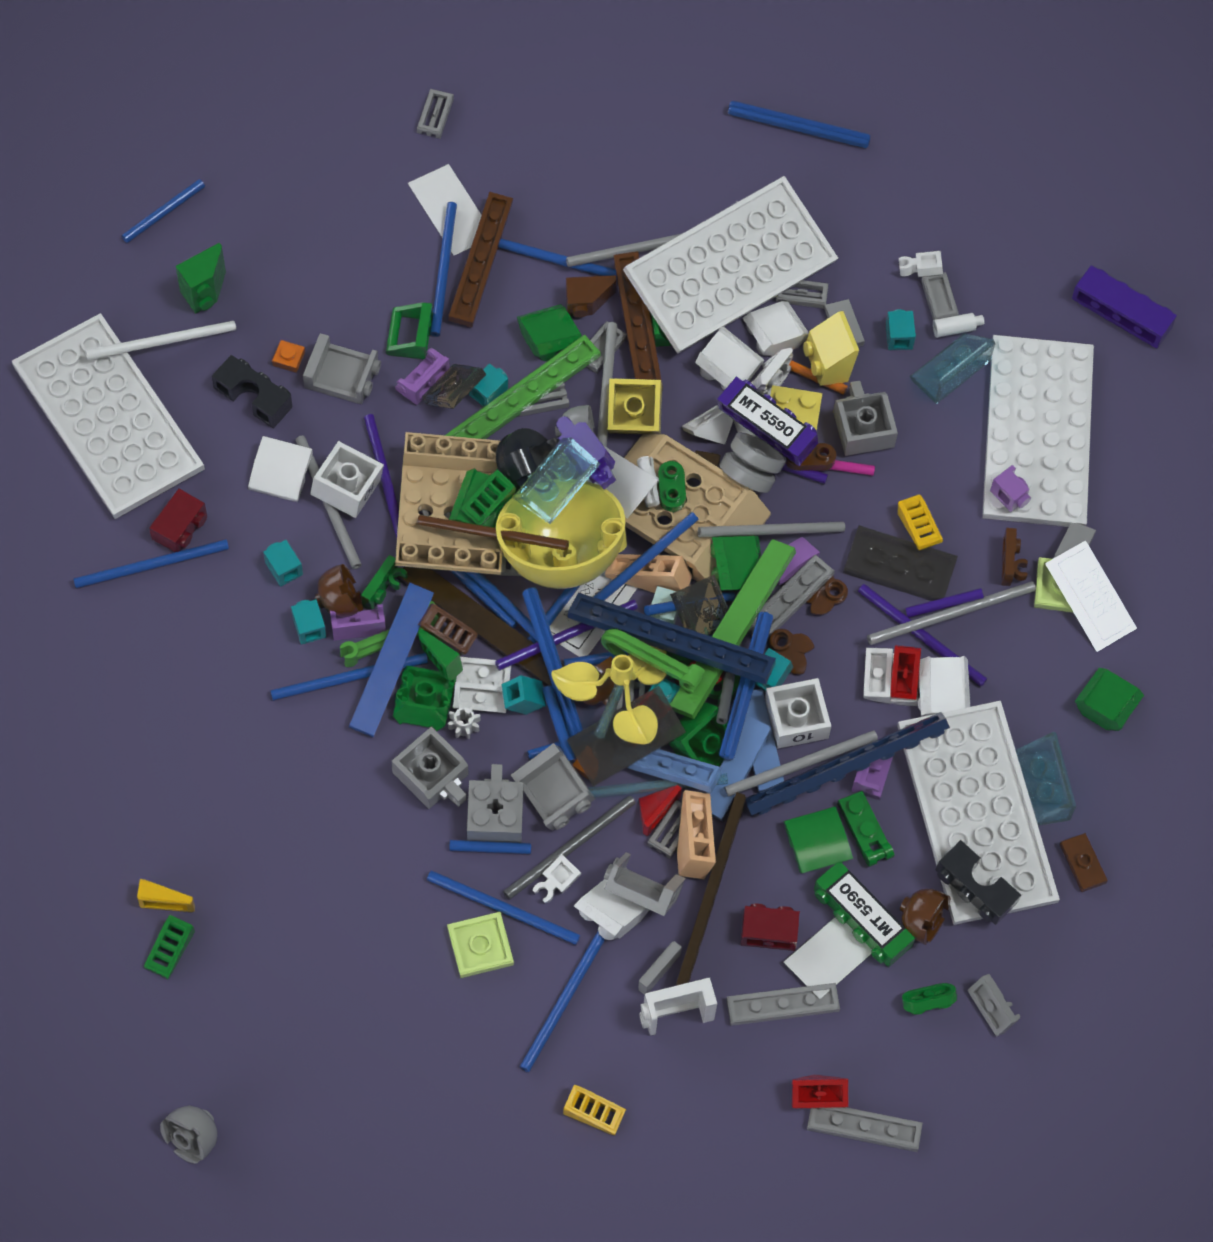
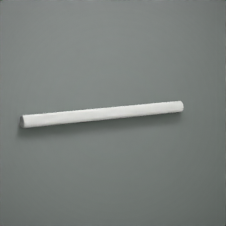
[85,321,236,360]

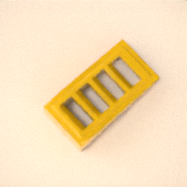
[898,494,943,550]
[137,879,195,912]
[563,1084,626,1136]

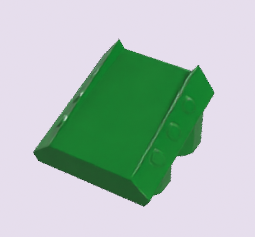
[517,304,582,361]
[449,468,513,528]
[711,535,762,590]
[393,665,457,731]
[1075,668,1144,731]

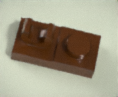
[1001,528,1028,586]

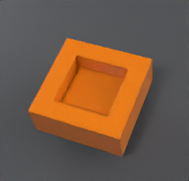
[272,340,305,373]

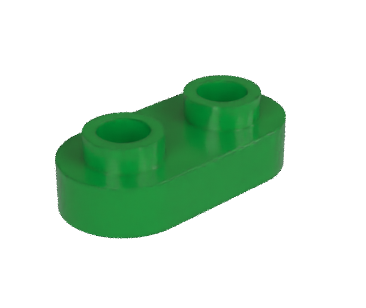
[658,461,686,512]
[902,983,957,1015]

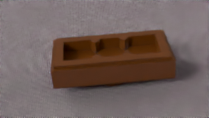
[1060,833,1108,892]

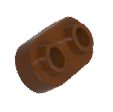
[785,443,836,471]

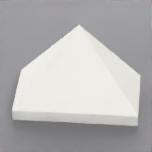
[682,405,733,445]

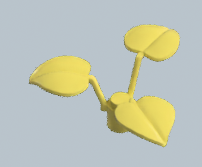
[551,646,667,745]

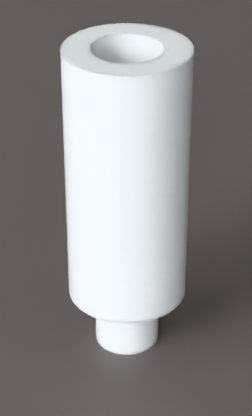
[933,313,984,338]

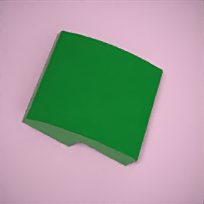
[784,806,853,873]

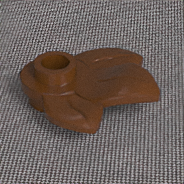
[806,576,848,615]
[768,629,815,675]

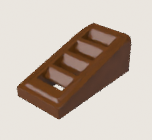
[418,603,478,656]

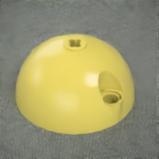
[496,479,627,589]

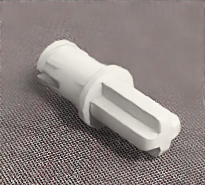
[637,456,660,508]

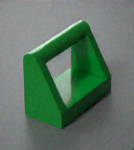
[386,302,433,360]

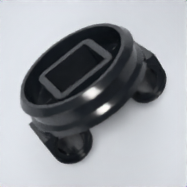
[496,428,569,494]

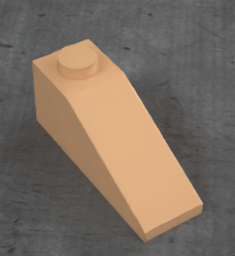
[605,554,692,596]
[677,790,716,879]

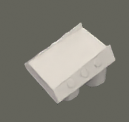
[743,301,809,356]
[695,327,764,390]
[751,348,793,395]
[917,656,970,717]
[574,879,649,940]

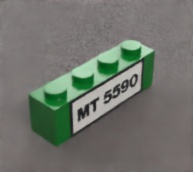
[814,860,915,968]

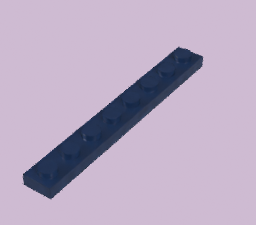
[568,592,776,685]
[746,712,950,815]

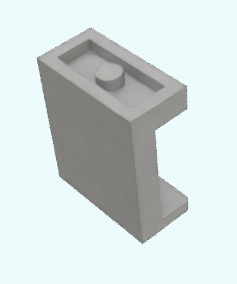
[303,333,381,405]
[511,743,595,831]
[604,852,686,916]

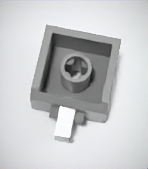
[833,381,898,456]
[392,727,468,809]
[467,764,523,843]

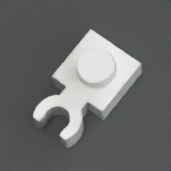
[899,251,943,277]
[533,854,581,904]

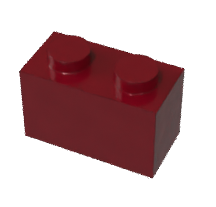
[149,488,207,552]
[741,903,800,951]

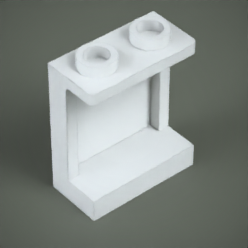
[639,978,717,1036]

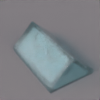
[910,333,996,404]
[513,437,600,524]
[1016,732,1076,826]

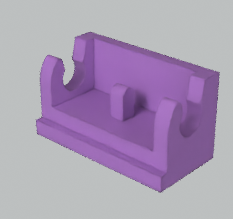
[395,348,450,405]
[330,604,386,641]
[852,738,893,800]

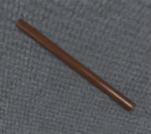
[417,515,569,551]

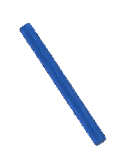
[728,101,870,148]
[522,587,584,738]
[719,612,773,760]

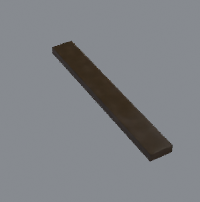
[397,566,565,686]
[676,792,746,986]

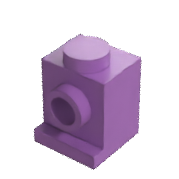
[990,465,1031,512]

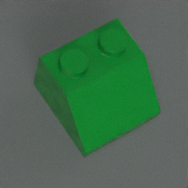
[176,243,226,314]
[664,702,728,767]

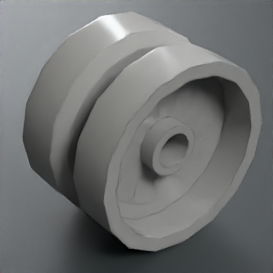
[720,432,786,493]

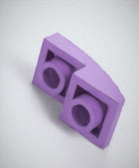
[777,537,820,585]

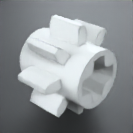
[448,705,481,739]

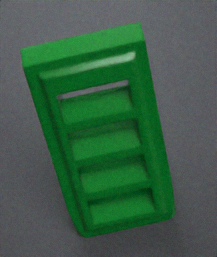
[461,469,516,525]
[417,629,463,682]
[144,915,195,979]

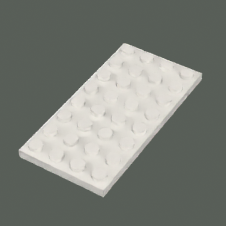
[623,176,838,354]
[12,313,205,519]
[982,335,1094,527]
[897,701,1060,925]

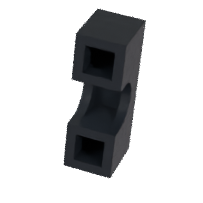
[212,355,292,429]
[935,840,1021,925]

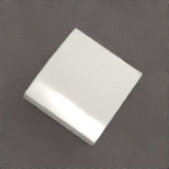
[248,436,313,502]
[864,648,918,706]
[453,657,511,713]

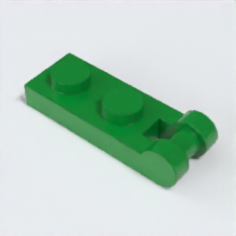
[837,791,894,867]

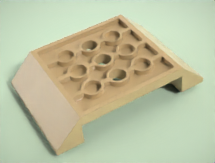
[395,432,502,575]
[624,433,771,590]

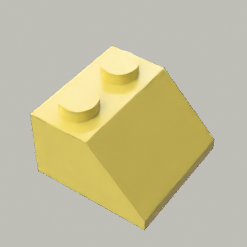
[803,311,859,386]

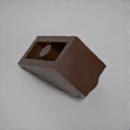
[566,275,616,318]

